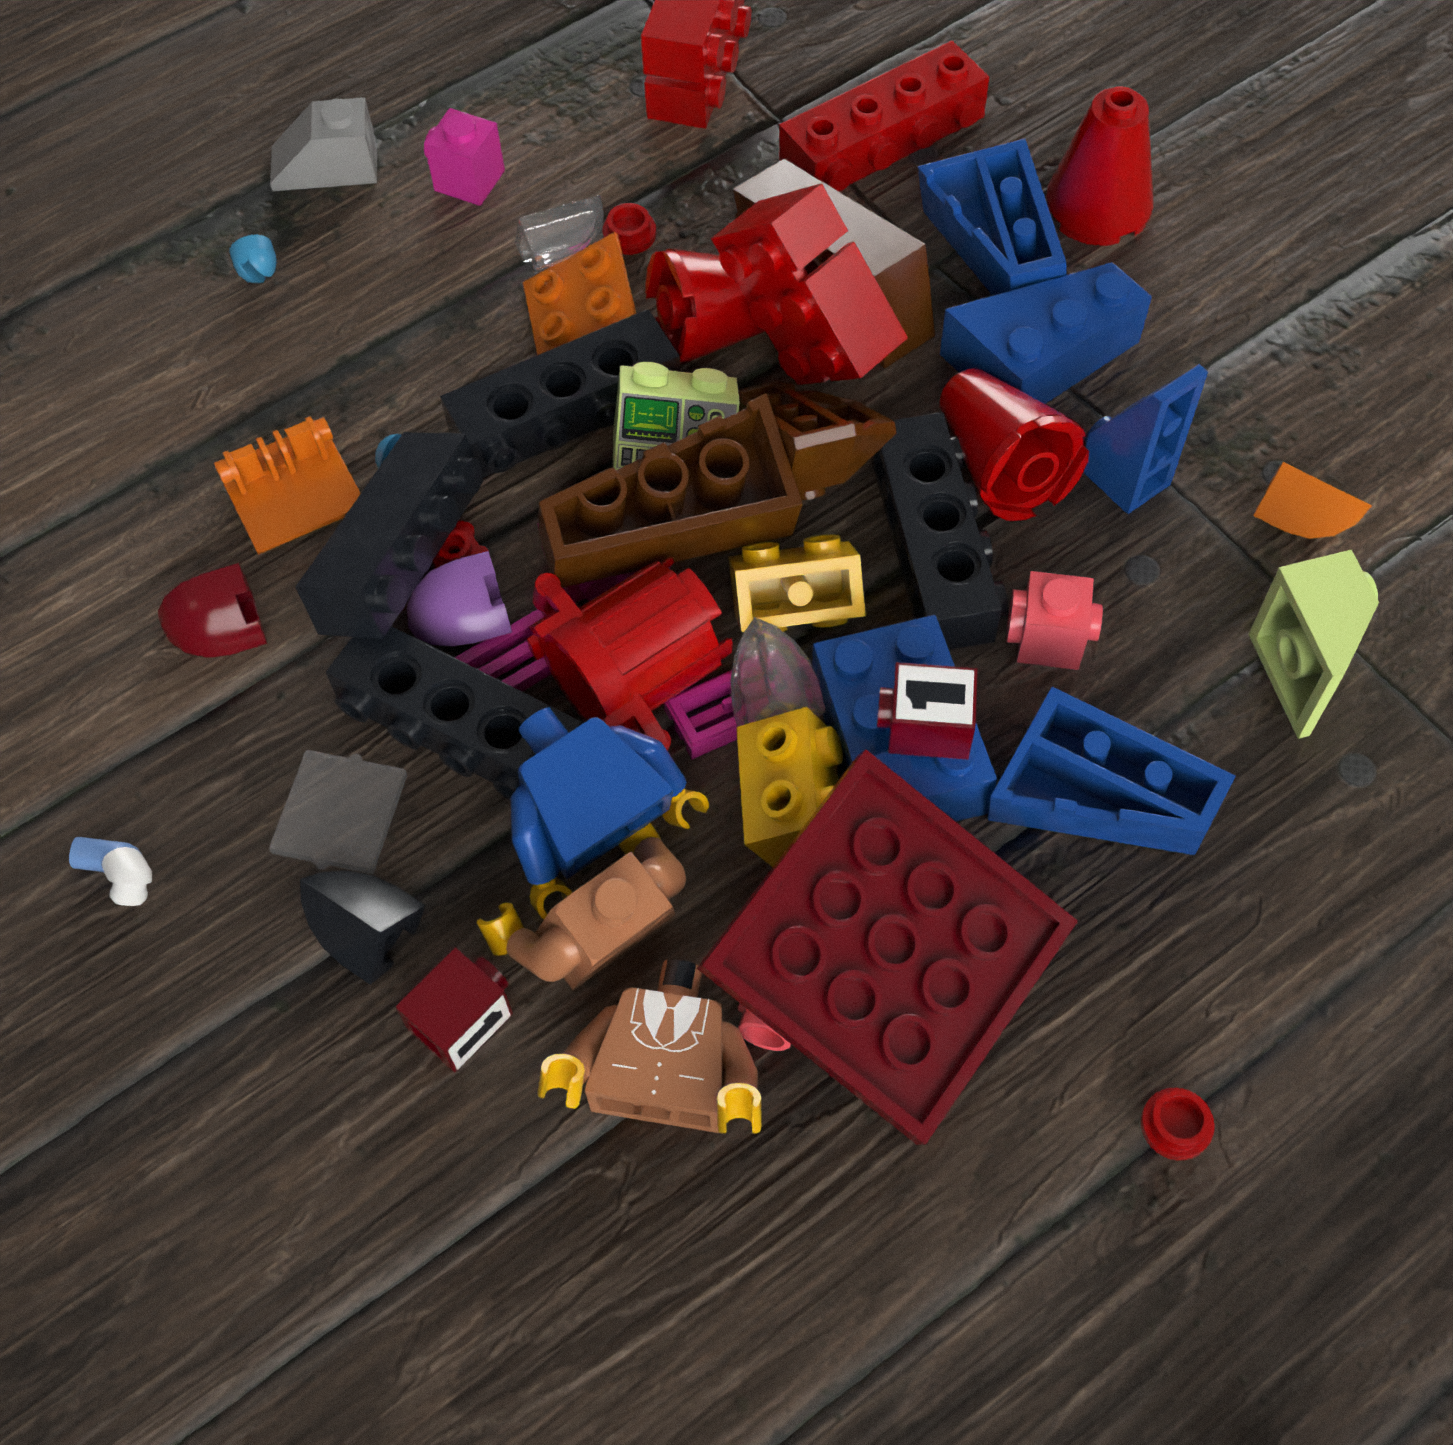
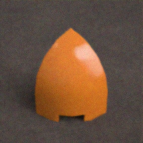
[1253,462,1372,539]

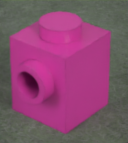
[424,108,505,206]

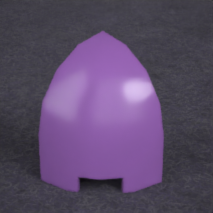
[407,551,512,646]

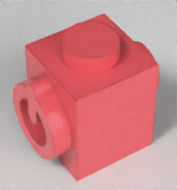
[1006,571,1103,670]

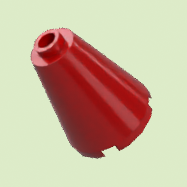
[1046,86,1154,246]
[645,248,766,364]
[940,368,1089,521]

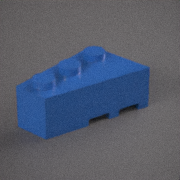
[917,139,1067,296]
[940,262,1152,404]
[988,687,1236,855]

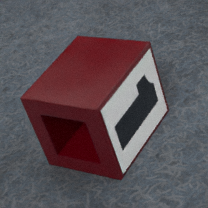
[877,662,978,760]
[395,947,513,1073]

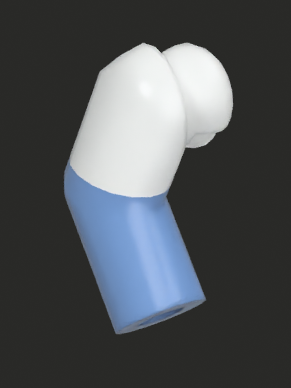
[69,837,152,906]

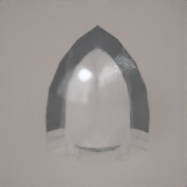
[515,195,604,272]
[730,617,826,727]

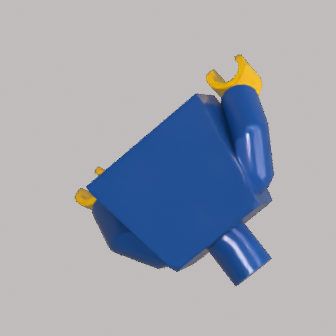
[510,708,709,919]

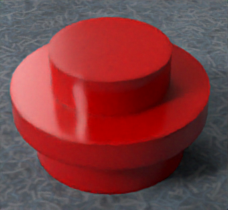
[602,203,657,255]
[1141,1088,1215,1160]

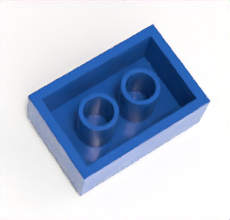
[812,614,997,822]

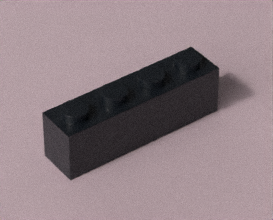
[295,432,483,639]

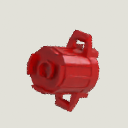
[527,556,733,751]

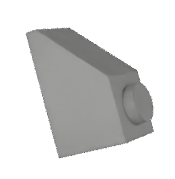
[270,97,377,191]

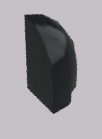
[300,871,425,985]

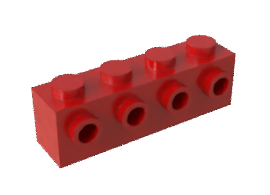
[779,40,990,192]

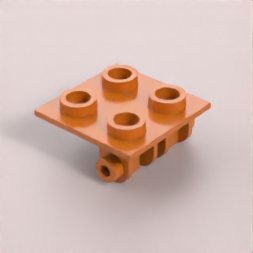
[523,232,636,355]
[214,416,361,555]

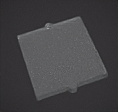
[269,750,407,874]

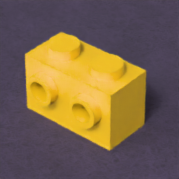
[728,534,866,635]
[736,707,843,867]

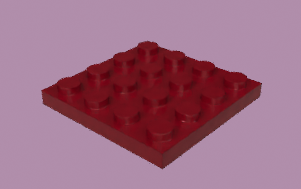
[697,749,1078,1145]

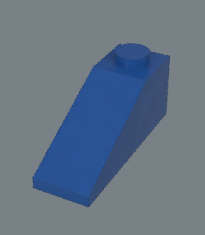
[1083,364,1208,514]

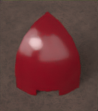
[158,563,267,658]

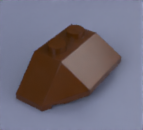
[738,380,897,500]

